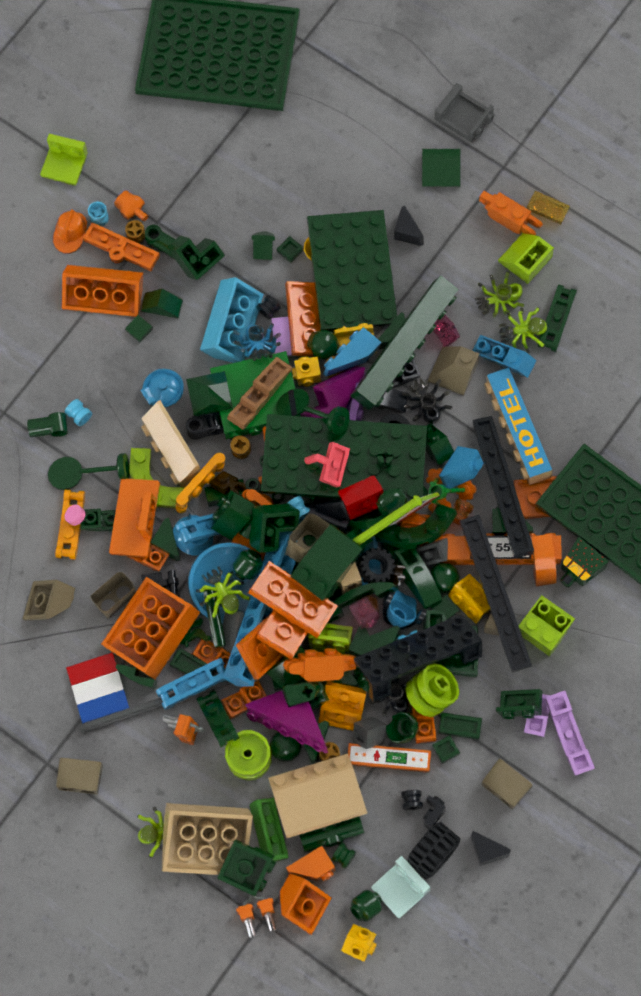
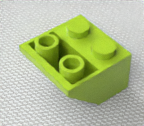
[498,233,554,284]
[519,595,575,656]

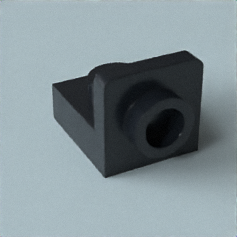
[423,795,446,829]

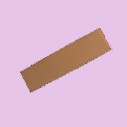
[227,357,292,430]

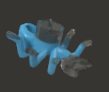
[233,323,281,361]

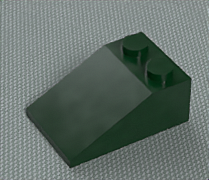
[291,524,364,601]

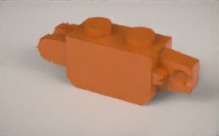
[479,191,543,235]
[283,648,356,682]

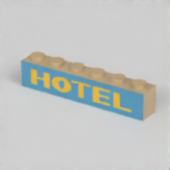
[484,368,552,485]

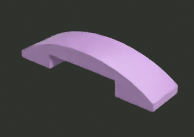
[546,691,595,776]

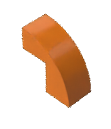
[531,534,556,587]

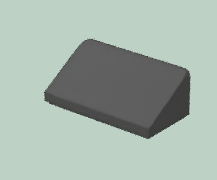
[415,538,448,566]
[220,610,244,652]

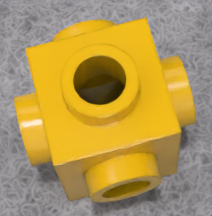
[292,357,322,387]
[341,923,377,962]

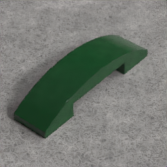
[327,582,399,624]

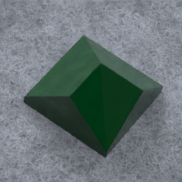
[186,371,233,416]

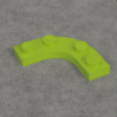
[130,448,185,508]

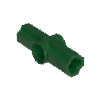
[299,816,364,853]

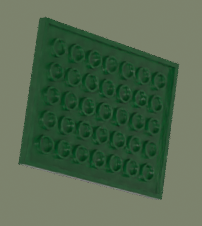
[135,0,300,111]

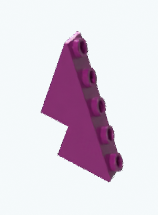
[300,366,365,418]
[245,690,328,753]

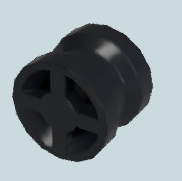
[256,295,281,320]
[401,790,423,810]

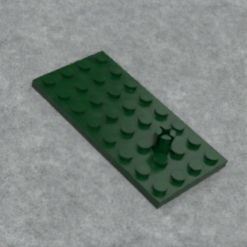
[261,414,427,502]

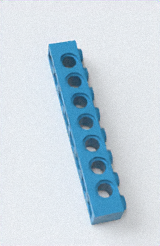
[223,531,304,687]

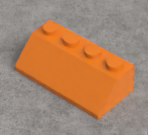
[62,265,143,317]

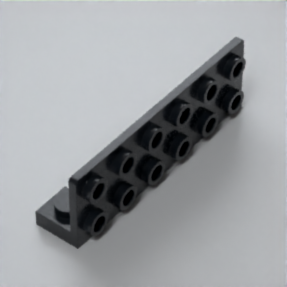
[354,614,482,702]

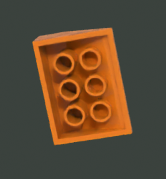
[101,577,200,680]

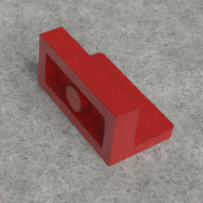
[338,475,384,520]

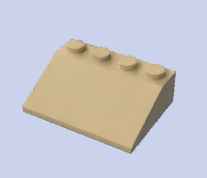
[268,753,368,838]
[162,803,253,875]

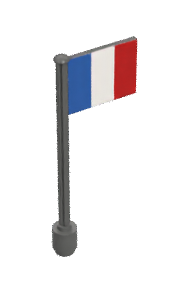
[66,652,262,734]

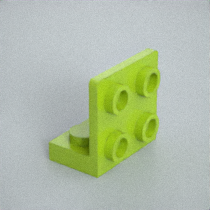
[40,133,88,185]

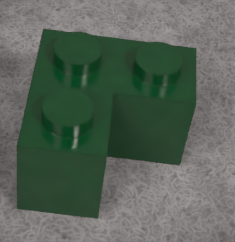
[167,235,225,280]
[211,490,255,540]
[249,503,300,553]

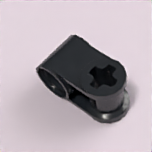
[186,411,224,440]

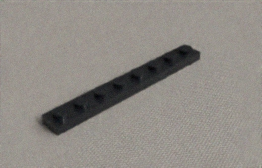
[473,416,534,558]
[460,515,532,673]

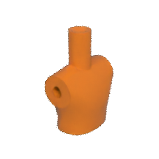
[114,190,149,222]

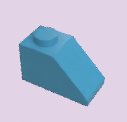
[439,446,484,488]

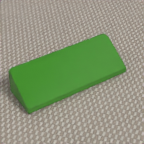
[250,798,289,862]

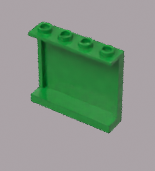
[210,351,301,440]

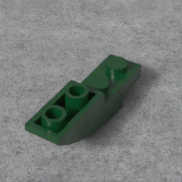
[382,543,442,609]

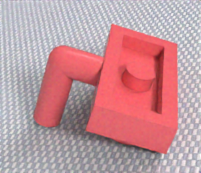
[305,442,350,488]

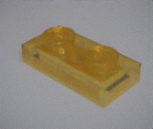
[527,191,570,225]

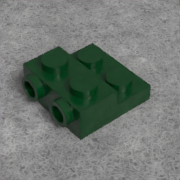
[217,839,276,896]

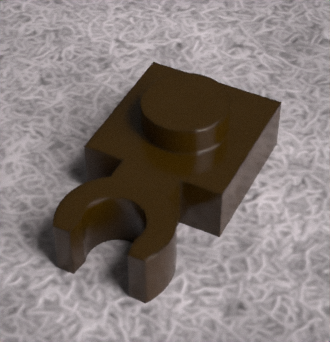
[210,471,246,495]
[387,565,405,587]

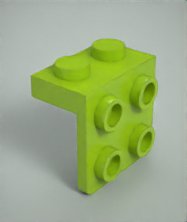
[308,624,353,654]

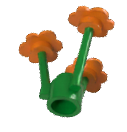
[426,468,476,513]

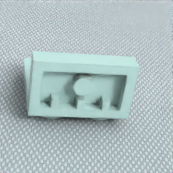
[371,856,430,918]

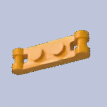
[175,453,225,514]
[55,489,85,560]

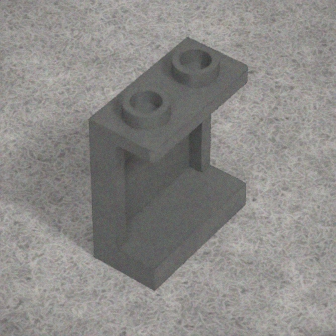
[435,83,495,142]

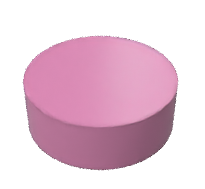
[65,505,85,526]

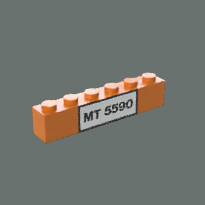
[439,533,562,565]

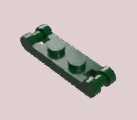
[537,284,577,352]
[196,690,240,748]

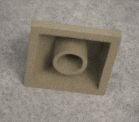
[428,346,479,396]
[23,580,75,621]

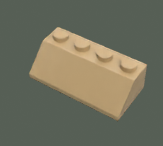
[141,400,200,487]

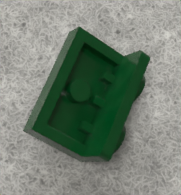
[496,689,543,719]

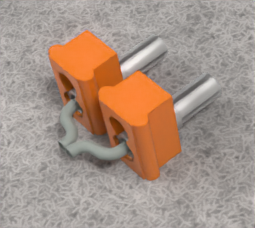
[163,714,204,745]
[236,895,276,938]

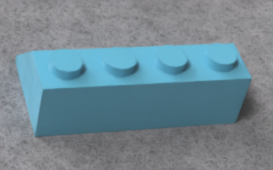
[200,277,264,363]

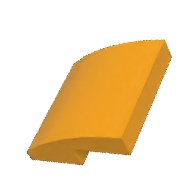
[318,681,367,731]

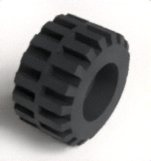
[407,822,461,879]

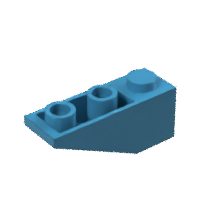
[323,327,381,377]
[472,335,537,378]

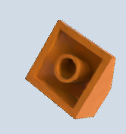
[280,873,332,935]

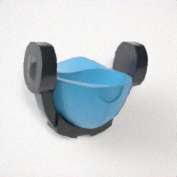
[382,590,427,630]

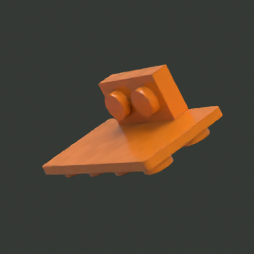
[109,479,160,557]

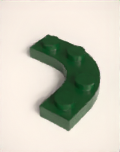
[374,504,457,549]

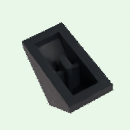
[394,206,424,246]
[471,831,511,866]

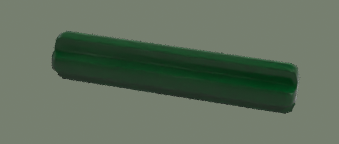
[203,590,226,648]

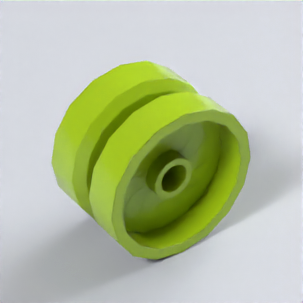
[406,663,459,717]
[225,730,272,780]

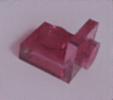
[432,315,460,347]
[349,597,379,629]

